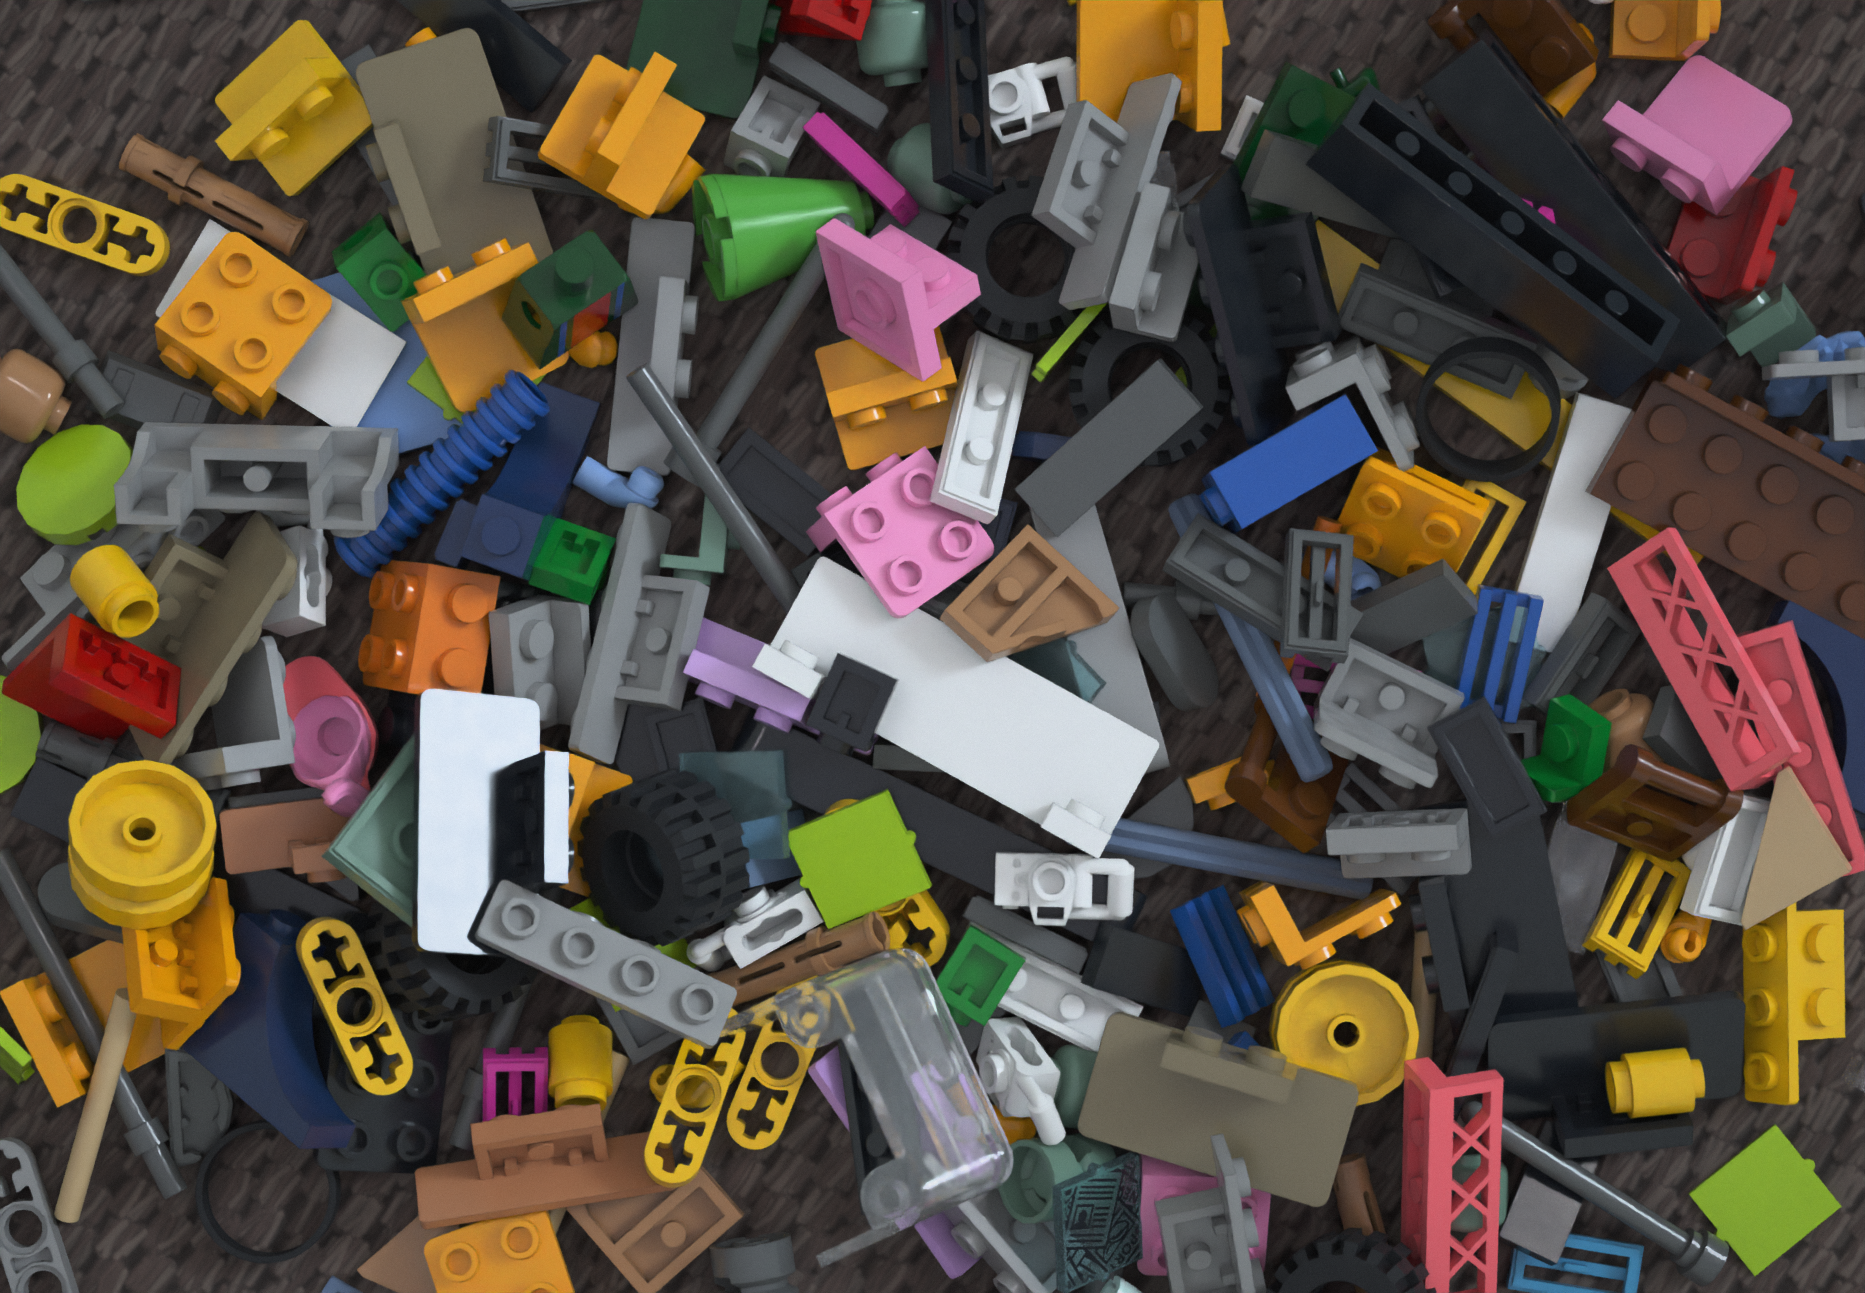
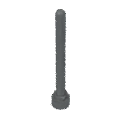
[663,213,855,487]
[1460,1101,1729,1287]

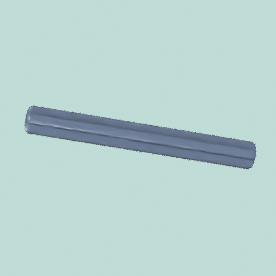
[1168,493,1333,782]
[1064,818,1373,900]

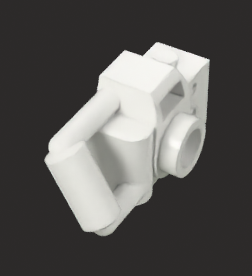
[988,57,1076,148]
[255,510,332,637]
[994,852,1134,926]
[687,878,824,972]
[976,1016,1066,1145]

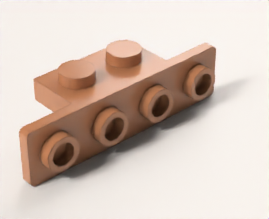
[219,797,350,883]
[415,1103,676,1229]

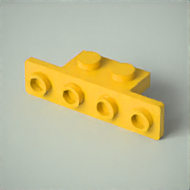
[1742,902,1845,1105]

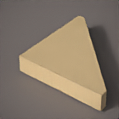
[1740,765,1853,930]

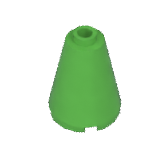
[692,173,874,302]

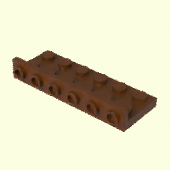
[1585,364,1865,639]

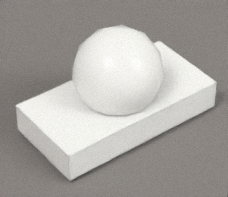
[1679,792,1771,926]

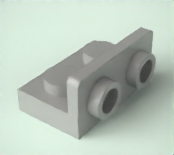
[1109,182,1199,342]
[489,594,591,731]
[1326,808,1472,879]

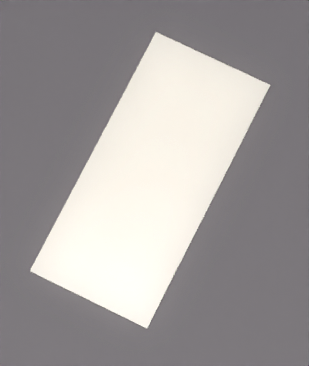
[156,219,407,427]

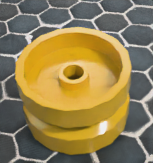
[68,760,217,930]
[1269,958,1419,1106]

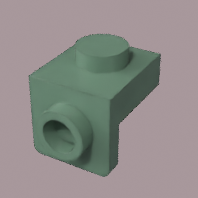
[1726,282,1816,367]
[659,495,741,586]

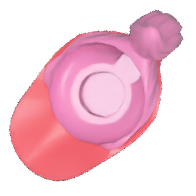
[283,656,379,817]

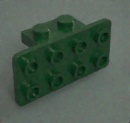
[626,0,783,120]

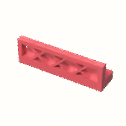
[1607,527,1802,791]
[1737,620,1865,877]
[1401,1057,1503,1293]

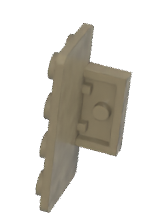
[356,28,553,275]
[112,511,298,765]
[1078,1012,1359,1207]

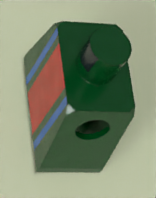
[502,229,639,370]

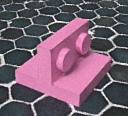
[815,218,981,382]

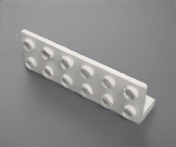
[752,557,1159,859]

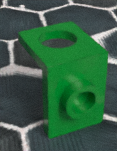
[331,212,427,332]

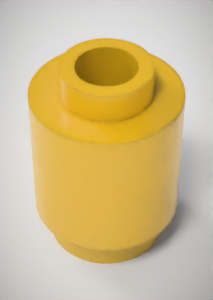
[70,545,159,638]
[548,1015,613,1111]
[1605,1047,1705,1118]

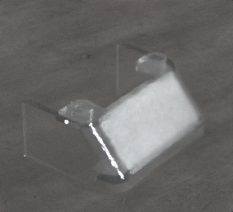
[719,948,1013,1268]

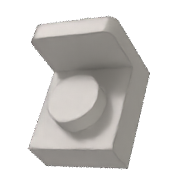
[724,76,821,177]

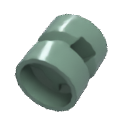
[997,1133,1120,1224]

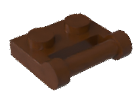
[1427,0,1599,96]
[1225,694,1349,853]
[1567,744,1744,863]

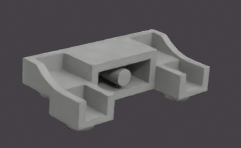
[114,422,400,538]

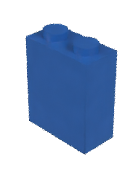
[1198,394,1378,534]

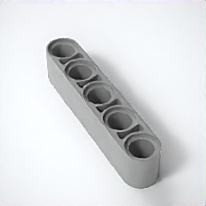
[1028,505,1170,774]

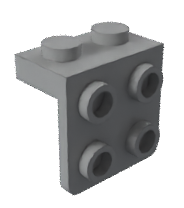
[1285,335,1420,472]
[170,636,296,791]
[1314,637,1465,789]

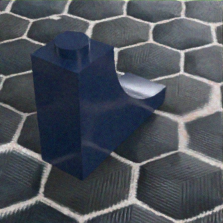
[460,382,602,580]
[1765,600,1865,831]
[182,909,356,1149]

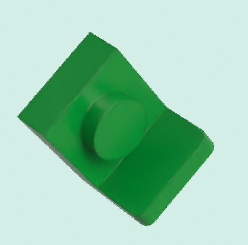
[529,518,616,605]
[1521,694,1612,803]
[930,924,1026,1027]

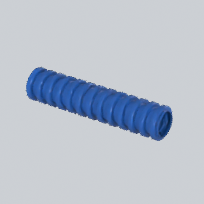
[334,370,550,579]

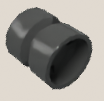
[709,1232,799,1293]

